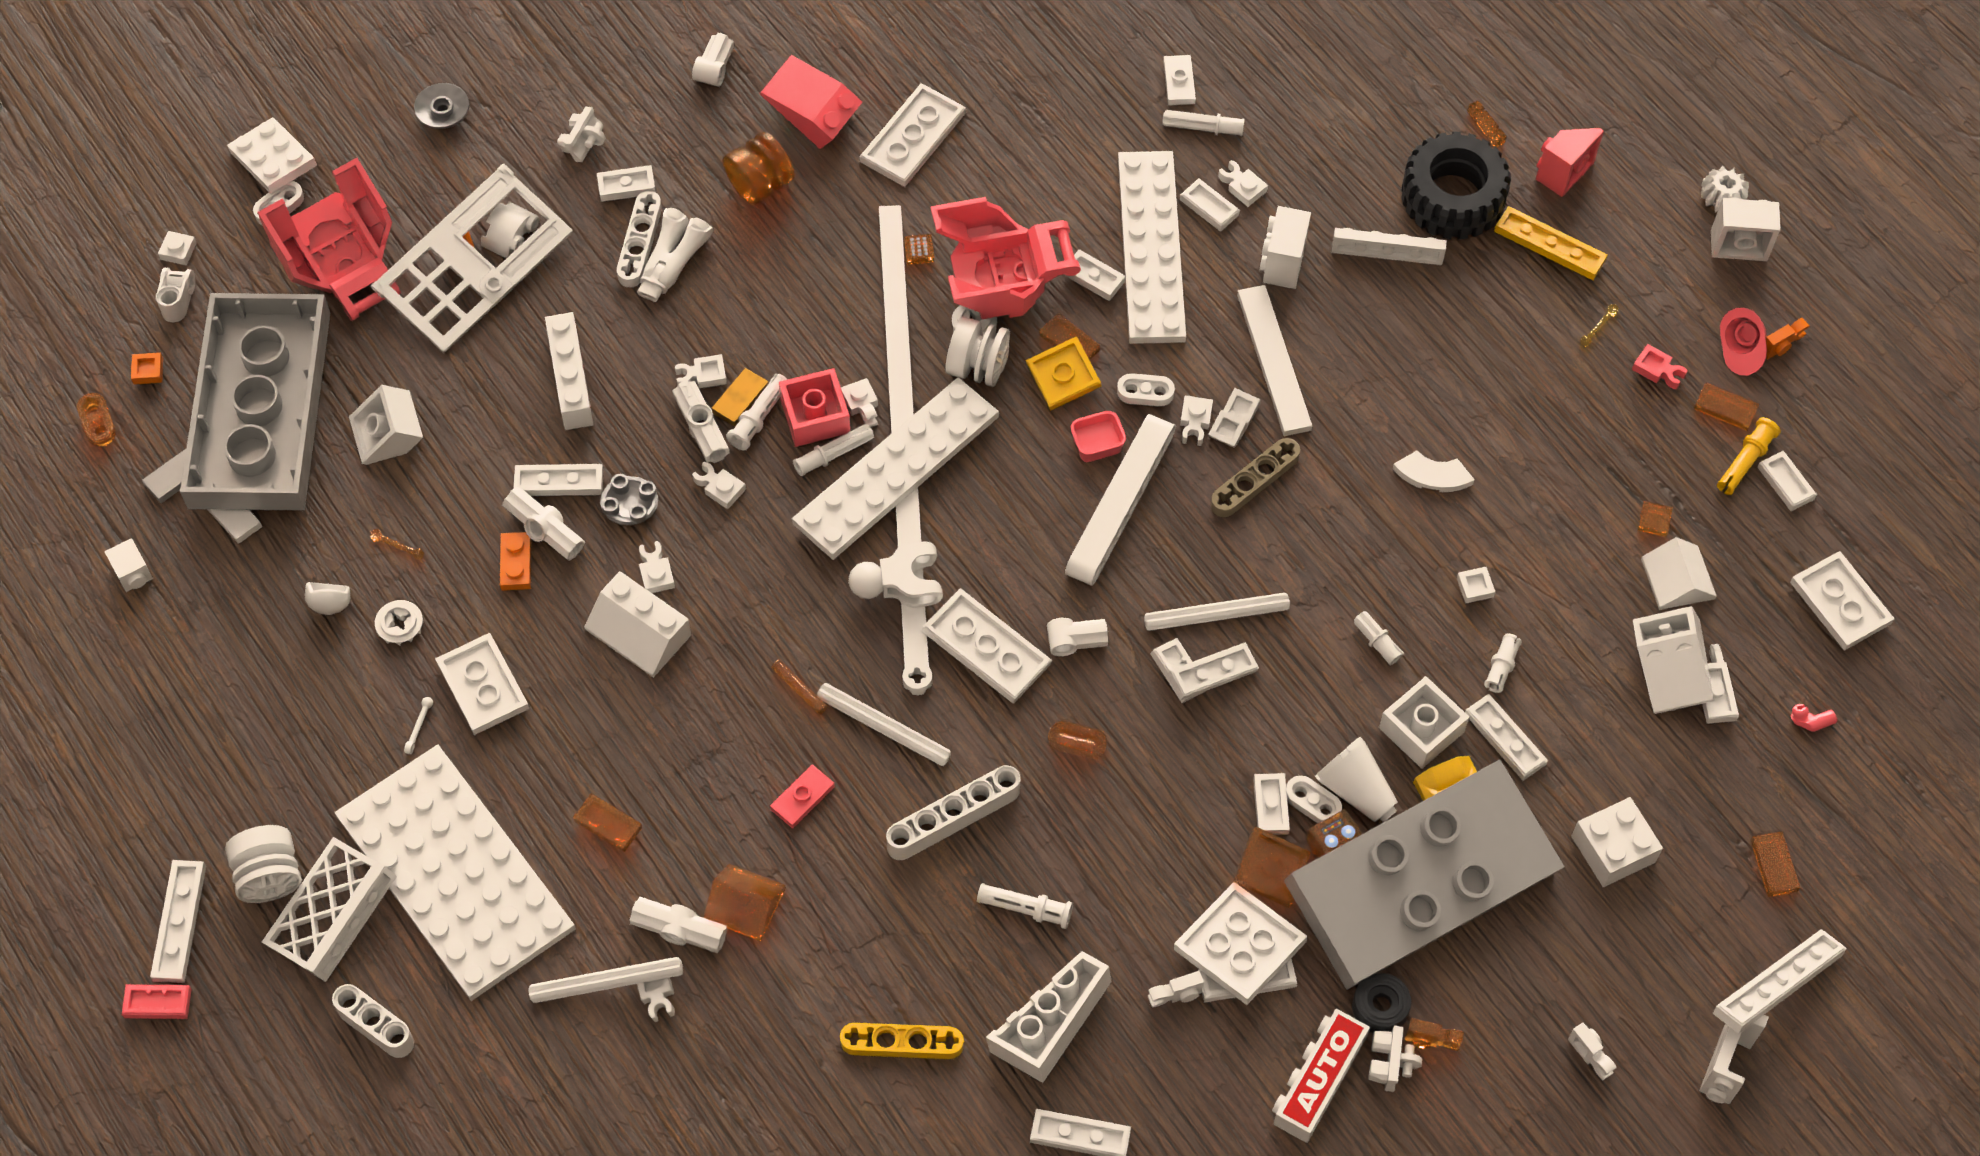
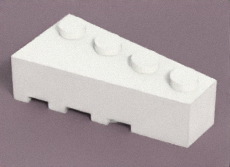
[986,951,1112,1083]

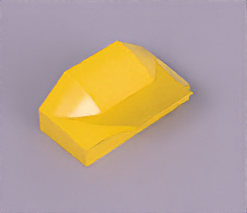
[1413,756,1477,801]

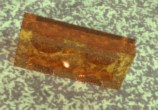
[573,793,642,852]

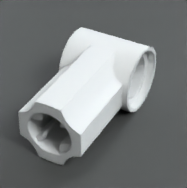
[692,33,734,87]
[1047,618,1108,656]

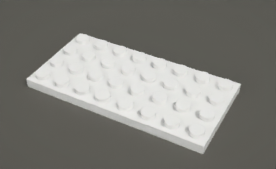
[334,745,576,1001]

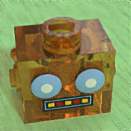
[1306,809,1362,858]

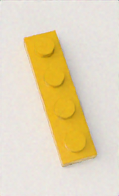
[1494,206,1607,280]

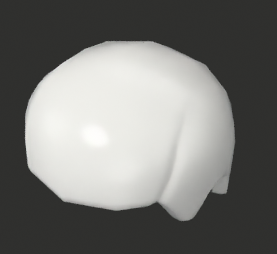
[305,582,350,615]

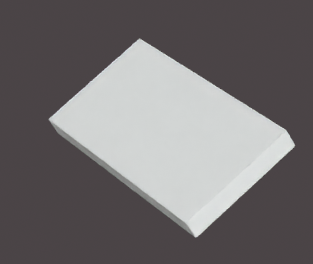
[860,83,966,187]
[922,588,1052,704]

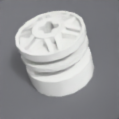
[946,316,1010,387]
[225,825,302,903]

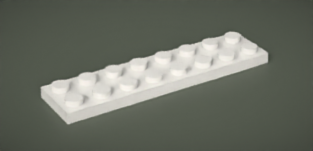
[1118,151,1186,344]
[792,377,999,560]

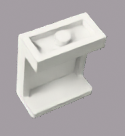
[1699,1015,1769,1104]

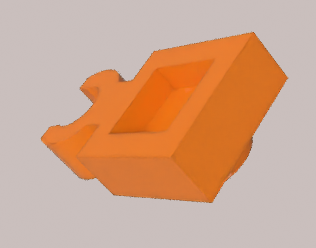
[1766,318,1810,360]

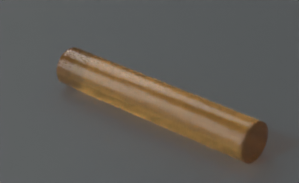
[771,659,827,715]

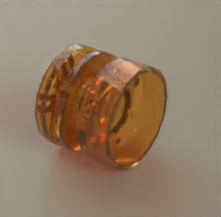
[722,131,795,205]

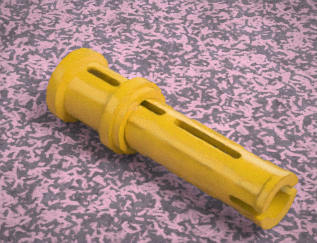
[1717,417,1781,495]

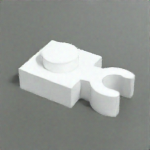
[1218,160,1268,207]
[675,354,727,388]
[1180,396,1213,446]
[692,462,746,509]
[639,541,675,593]
[1148,971,1204,1008]
[637,978,675,1022]
[1568,1022,1616,1080]

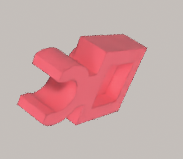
[1632,344,1687,389]

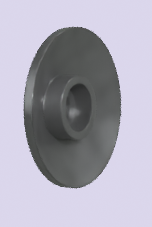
[414,83,469,129]

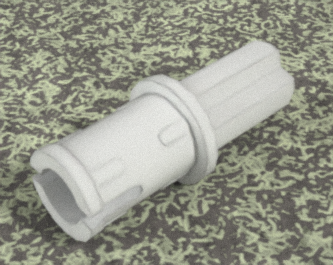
[1354,611,1404,666]

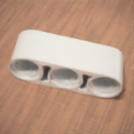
[332,984,414,1058]

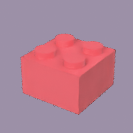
[779,368,851,447]

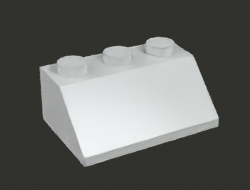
[584,571,691,678]

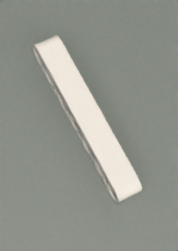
[1065,414,1176,586]

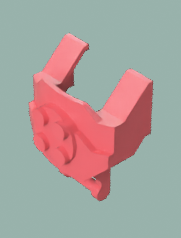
[257,158,401,321]
[931,197,1081,319]

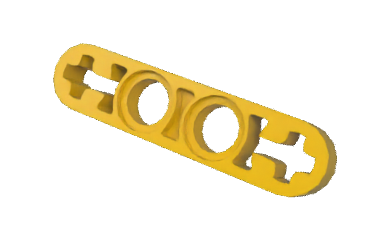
[840,1023,964,1059]

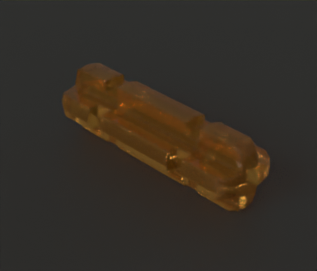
[1467,101,1507,147]

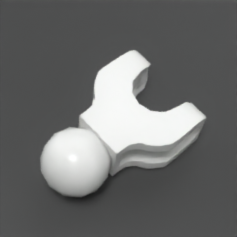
[848,542,943,608]

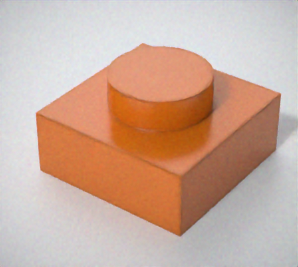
[131,352,163,385]

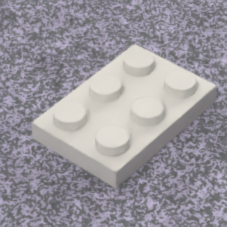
[227,117,317,194]
[1790,551,1894,651]
[435,633,529,735]

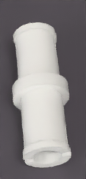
[1484,634,1522,693]

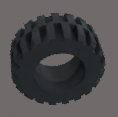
[1401,132,1511,240]

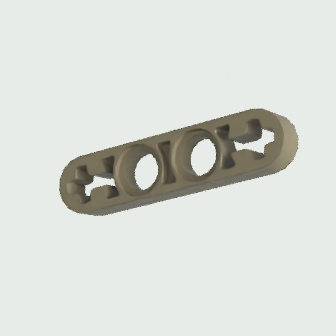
[1211,438,1300,517]

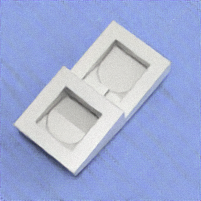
[1208,388,1261,448]

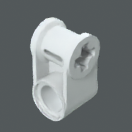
[156,268,195,322]

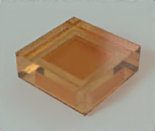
[1638,501,1673,537]

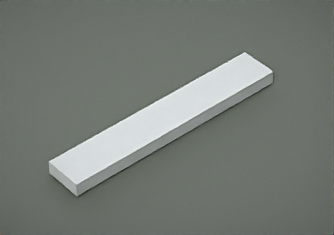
[1237,285,1312,436]
[1713,929,1847,1034]

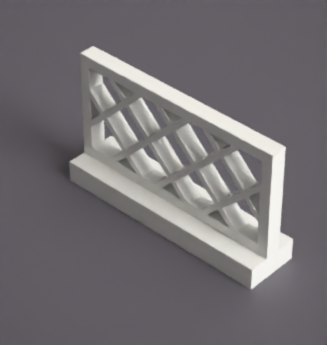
[262,837,397,982]

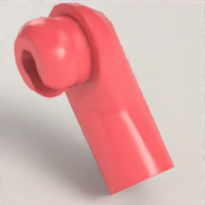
[1791,704,1837,732]

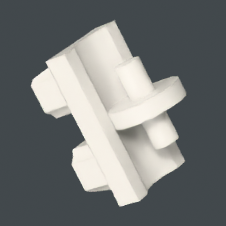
[557,107,606,162]
[1368,1026,1422,1092]

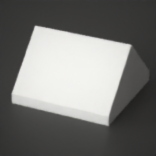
[1641,537,1717,610]

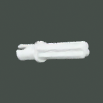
[1163,110,1245,136]
[793,424,874,476]

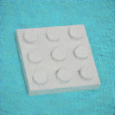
[1174,882,1307,1005]

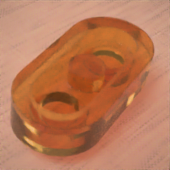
[77,393,116,446]

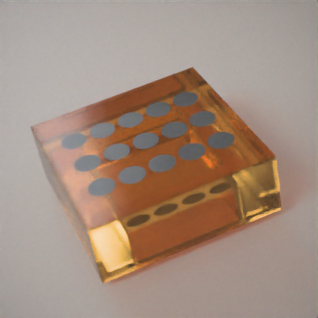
[904,234,934,265]

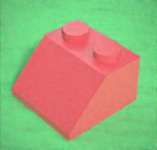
[1535,128,1604,197]

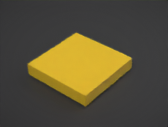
[1025,336,1102,411]

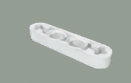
[617,191,662,287]

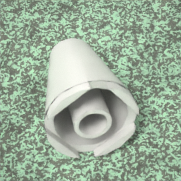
[1315,737,1398,823]

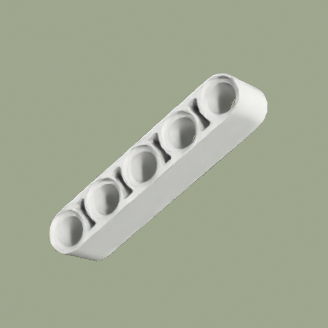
[886,765,1020,860]

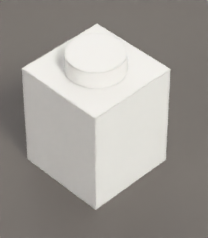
[104,538,153,592]

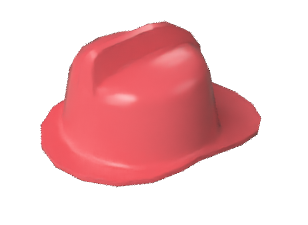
[1720,308,1767,376]

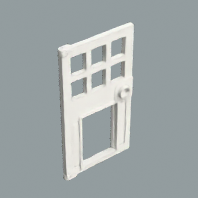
[371,164,573,353]

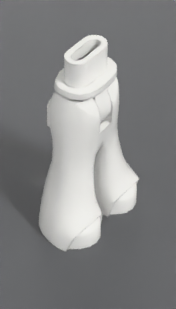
[637,208,713,302]

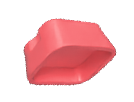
[1070,411,1126,462]

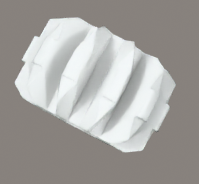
[1701,166,1749,213]

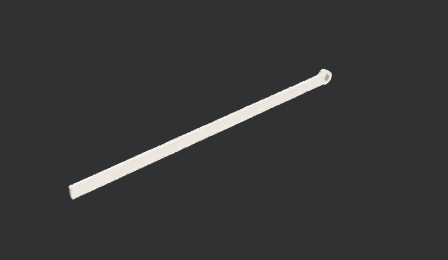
[879,205,932,695]

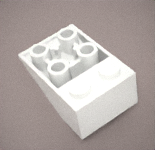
[1633,606,1714,714]

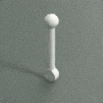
[404,697,433,754]

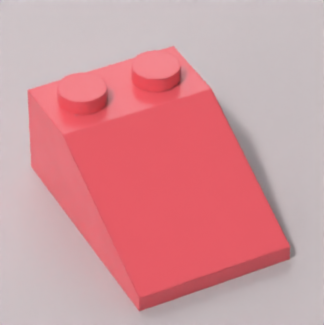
[759,55,862,149]

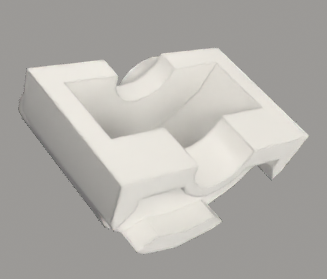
[481,201,540,259]

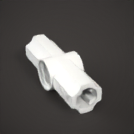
[672,380,730,463]
[502,486,585,561]
[630,897,728,953]

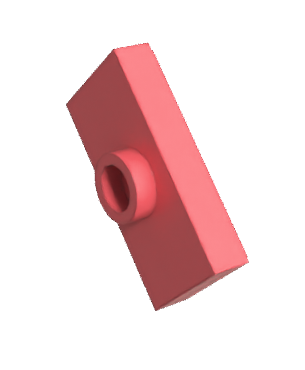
[770,764,835,829]
[121,985,192,1019]

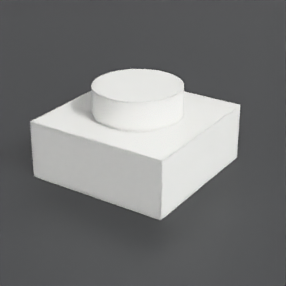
[158,231,197,265]
[1457,567,1495,604]

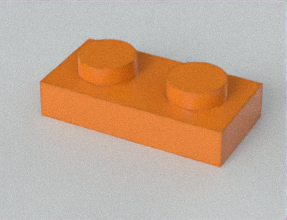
[500,532,532,591]

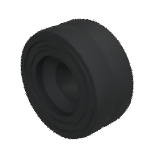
[1352,973,1411,1033]

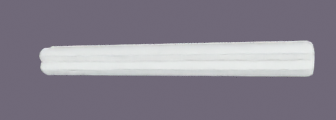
[1144,593,1290,631]
[817,683,951,766]
[529,957,683,1003]

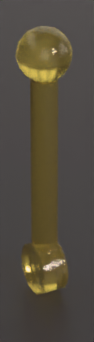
[1580,304,1619,346]

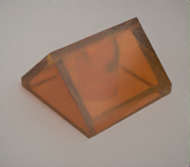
[704,864,786,941]

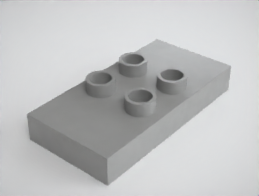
[180,293,330,510]
[1284,760,1565,990]

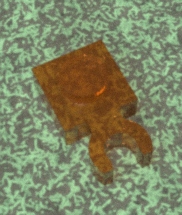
[1405,1018,1464,1051]

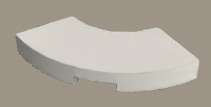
[1392,451,1474,492]

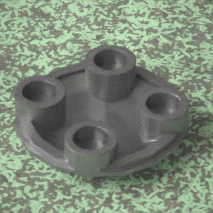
[600,474,658,525]

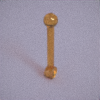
[370,529,424,560]

